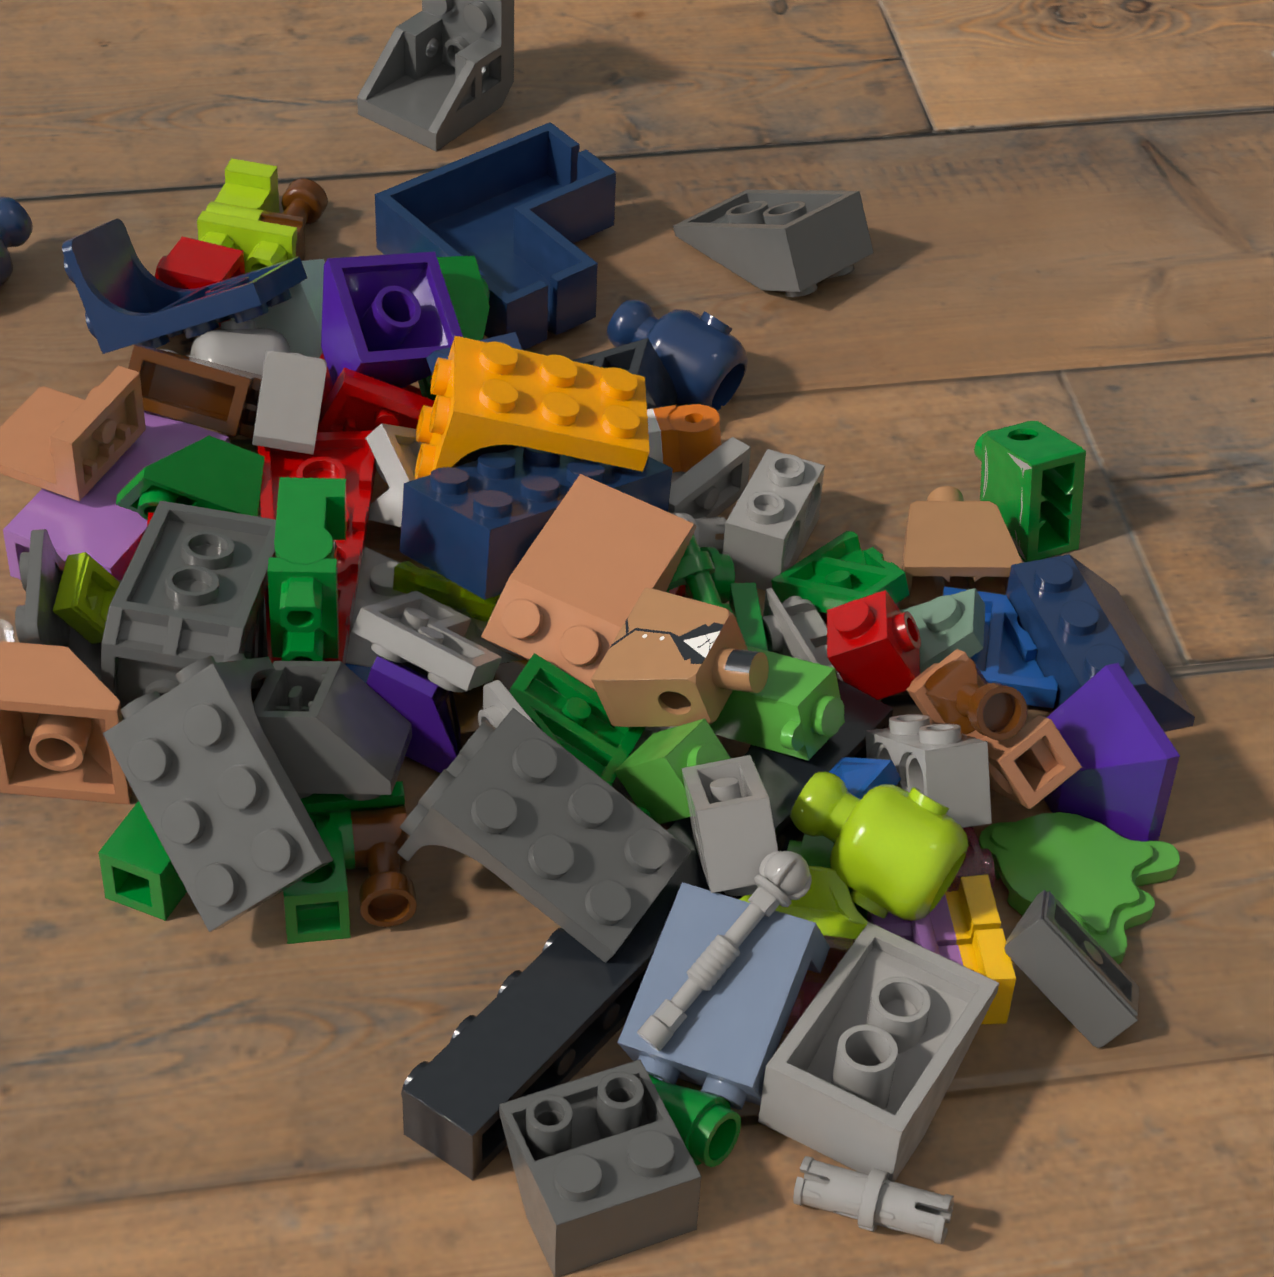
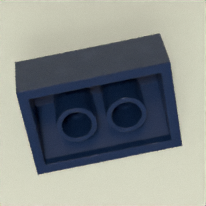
[1006,554,1195,732]

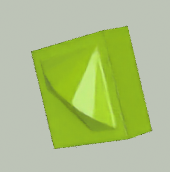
[53,552,120,644]

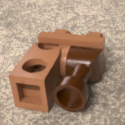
[906,649,1082,809]

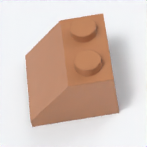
[0,641,133,805]

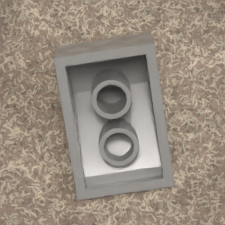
[758,922,999,1182]

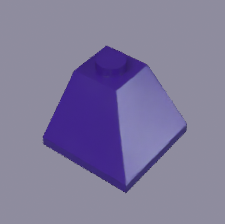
[321,251,463,388]
[1044,663,1180,841]

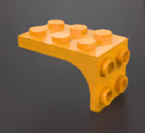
[415,336,650,480]

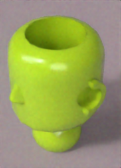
[790,772,969,921]

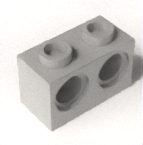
[723,449,825,591]
[865,714,992,828]

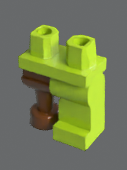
[197,158,328,273]

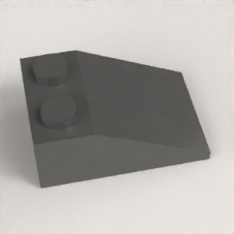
[673,189,874,297]

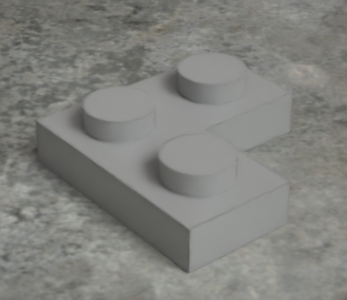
[352,591,502,692]

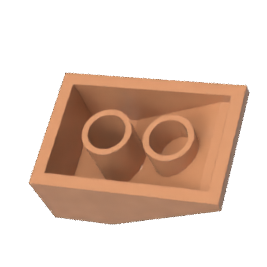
[481,474,697,692]

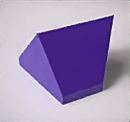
[366,656,460,773]

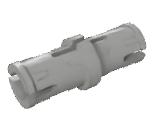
[793,1156,954,1245]

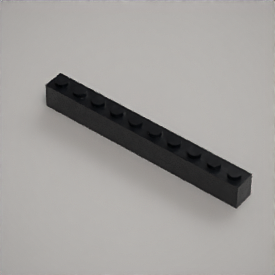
[401,678,894,1181]

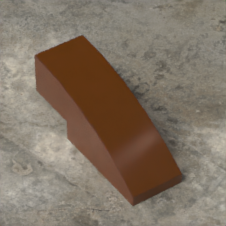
[128,344,262,439]

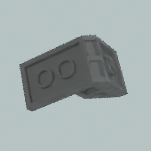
[357,0,514,152]
[101,501,276,720]

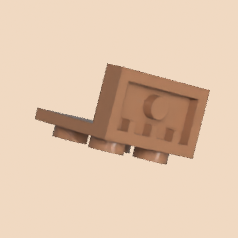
[0,365,146,501]

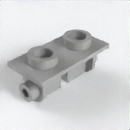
[762,588,845,682]

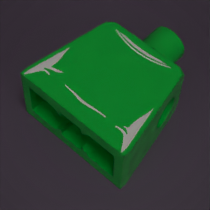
[974,421,1086,562]

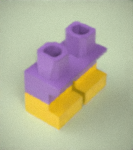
[867,874,1016,1024]

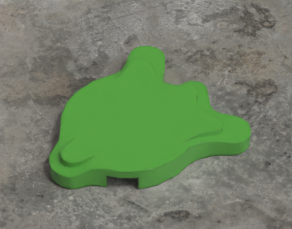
[978,812,1180,965]

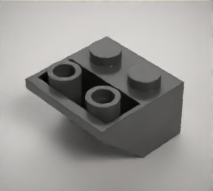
[253,661,412,801]
[499,1059,701,1277]

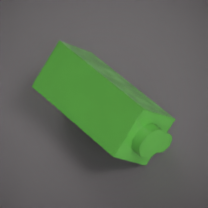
[710,645,845,761]

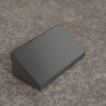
[1004,889,1139,1048]

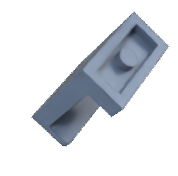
[617,882,830,1110]

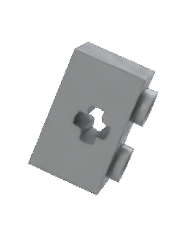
[682,755,778,896]

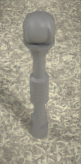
[637,851,812,1052]

